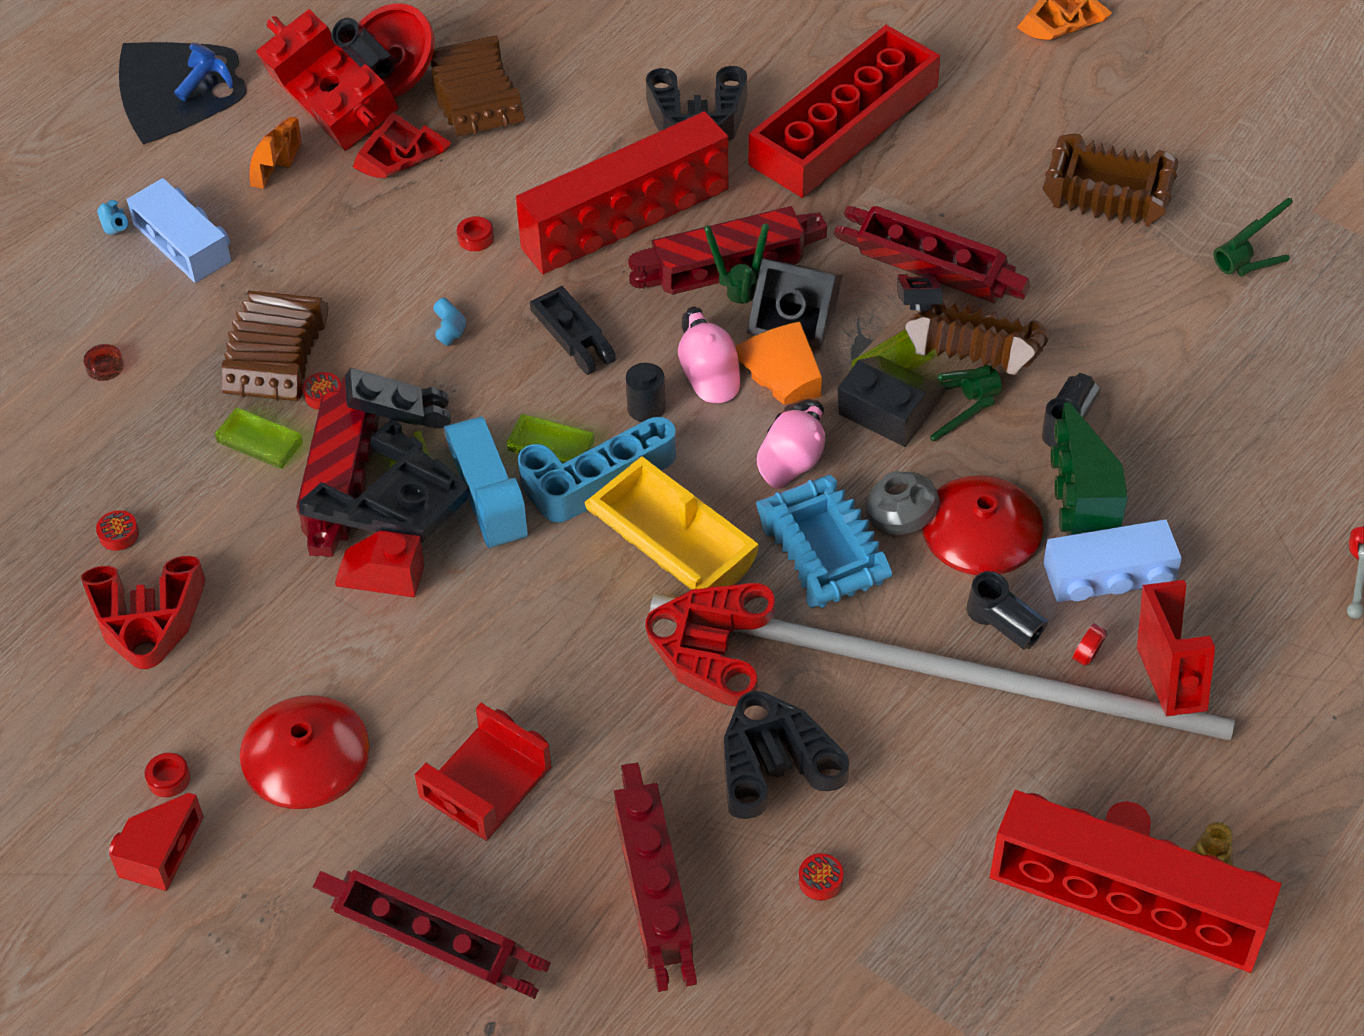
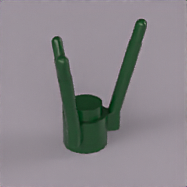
[1213,198,1293,277]
[704,223,769,304]
[930,365,1002,441]

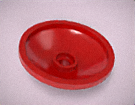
[359,3,435,98]
[922,475,1043,575]
[240,695,370,809]

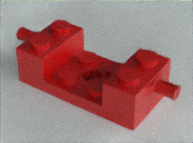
[255,9,399,151]

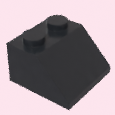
[747,259,843,350]
[837,355,946,447]

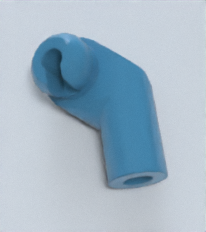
[97,200,128,235]
[433,297,466,346]

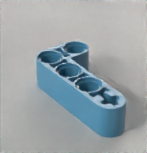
[444,416,528,549]
[518,417,676,522]

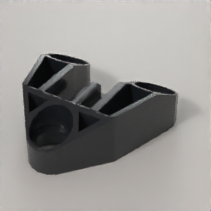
[646,66,747,141]
[724,691,850,819]

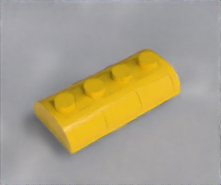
[585,456,759,590]

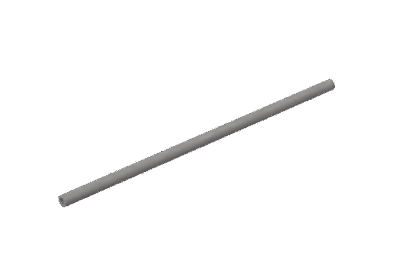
[650,593,1235,741]

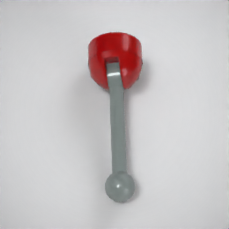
[1347,526,1364,619]

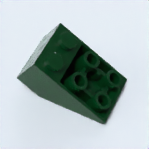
[1050,403,1128,536]

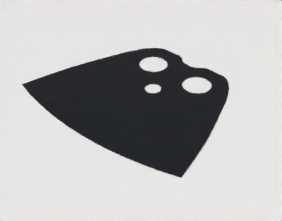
[119,42,246,144]

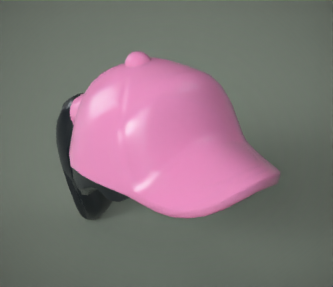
[678,306,740,404]
[757,399,826,489]

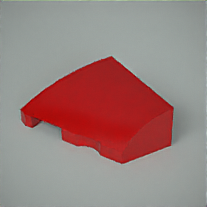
[352,112,451,178]

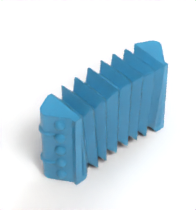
[756,474,892,608]

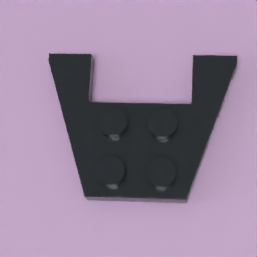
[299,419,469,543]

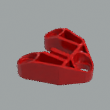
[81,556,206,669]
[645,583,775,707]

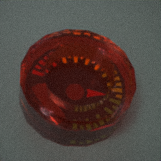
[83,344,124,381]

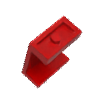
[1137,580,1215,717]
[414,702,552,841]

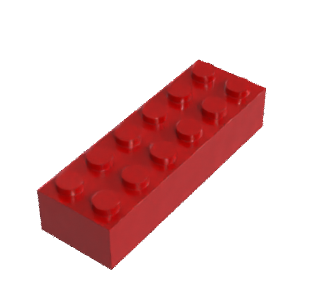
[748,25,941,199]
[516,111,729,275]
[989,789,1282,973]

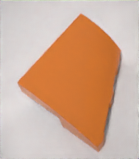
[1017,0,1112,40]
[249,116,302,189]
[735,321,822,405]

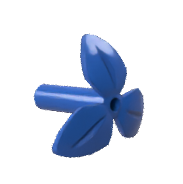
[174,42,233,101]

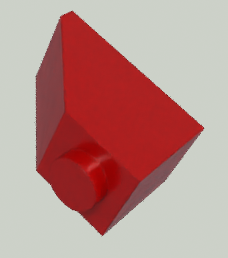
[335,530,425,598]
[109,793,204,891]

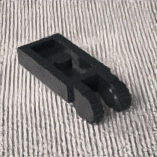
[897,274,943,311]
[530,286,616,375]
[345,367,451,429]

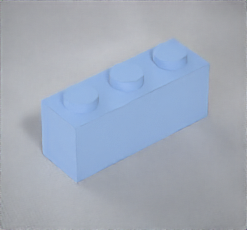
[127,178,232,283]
[1043,520,1182,603]

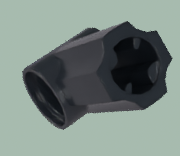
[331,17,396,79]
[1042,372,1100,447]
[966,571,1048,650]

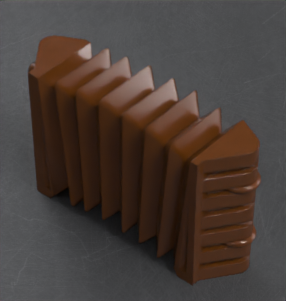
[430,35,525,137]
[1043,133,1179,227]
[222,290,328,401]
[906,301,1050,375]

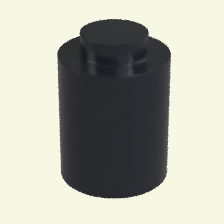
[626,362,666,422]

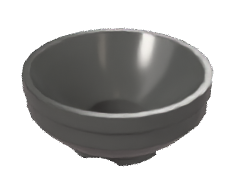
[866,471,940,535]

